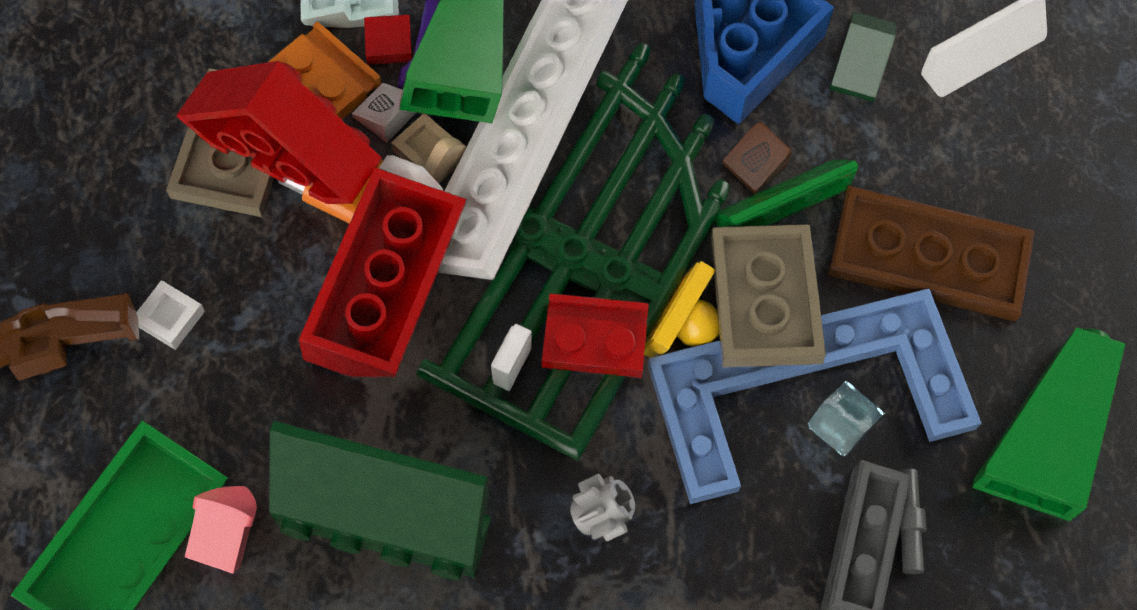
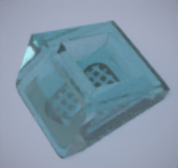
[808,381,884,456]

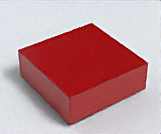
[364,15,413,65]

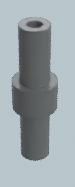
[898,469,927,574]

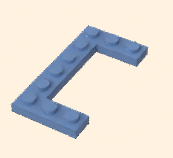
[647,289,982,504]

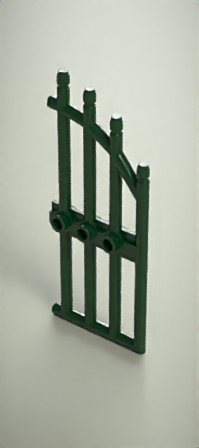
[416,43,730,461]

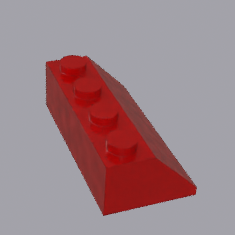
[299,167,466,377]

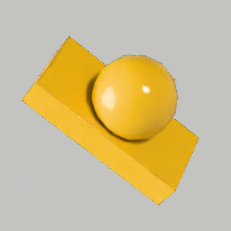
[644,261,719,358]

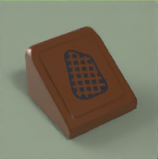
[722,121,792,194]

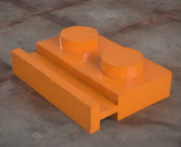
[269,21,382,120]

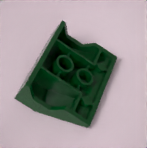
[269,421,492,581]

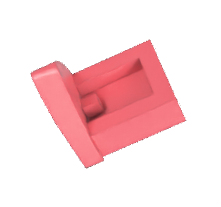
[185,486,257,574]

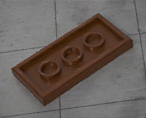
[828,185,1035,322]

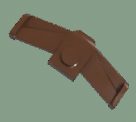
[0,293,139,381]

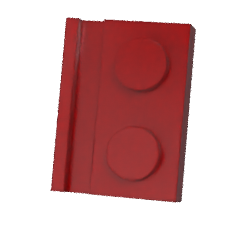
[542,293,649,378]

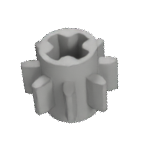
[570,474,635,541]

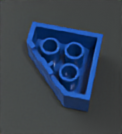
[694,0,834,125]

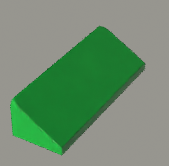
[714,160,858,227]

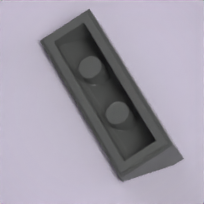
[821,460,911,610]

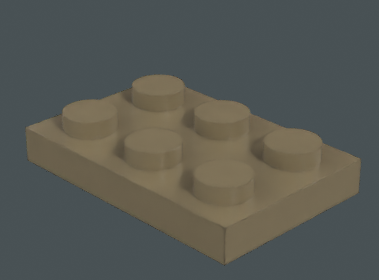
[166,68,274,217]
[711,225,826,367]

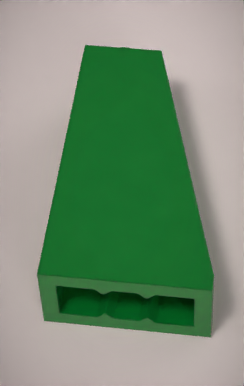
[399,0,503,124]
[971,327,1126,521]

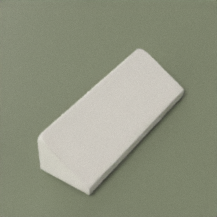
[921,0,1047,97]

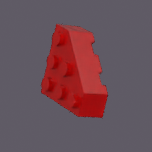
[176,61,382,204]

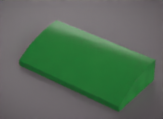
[11,421,228,610]

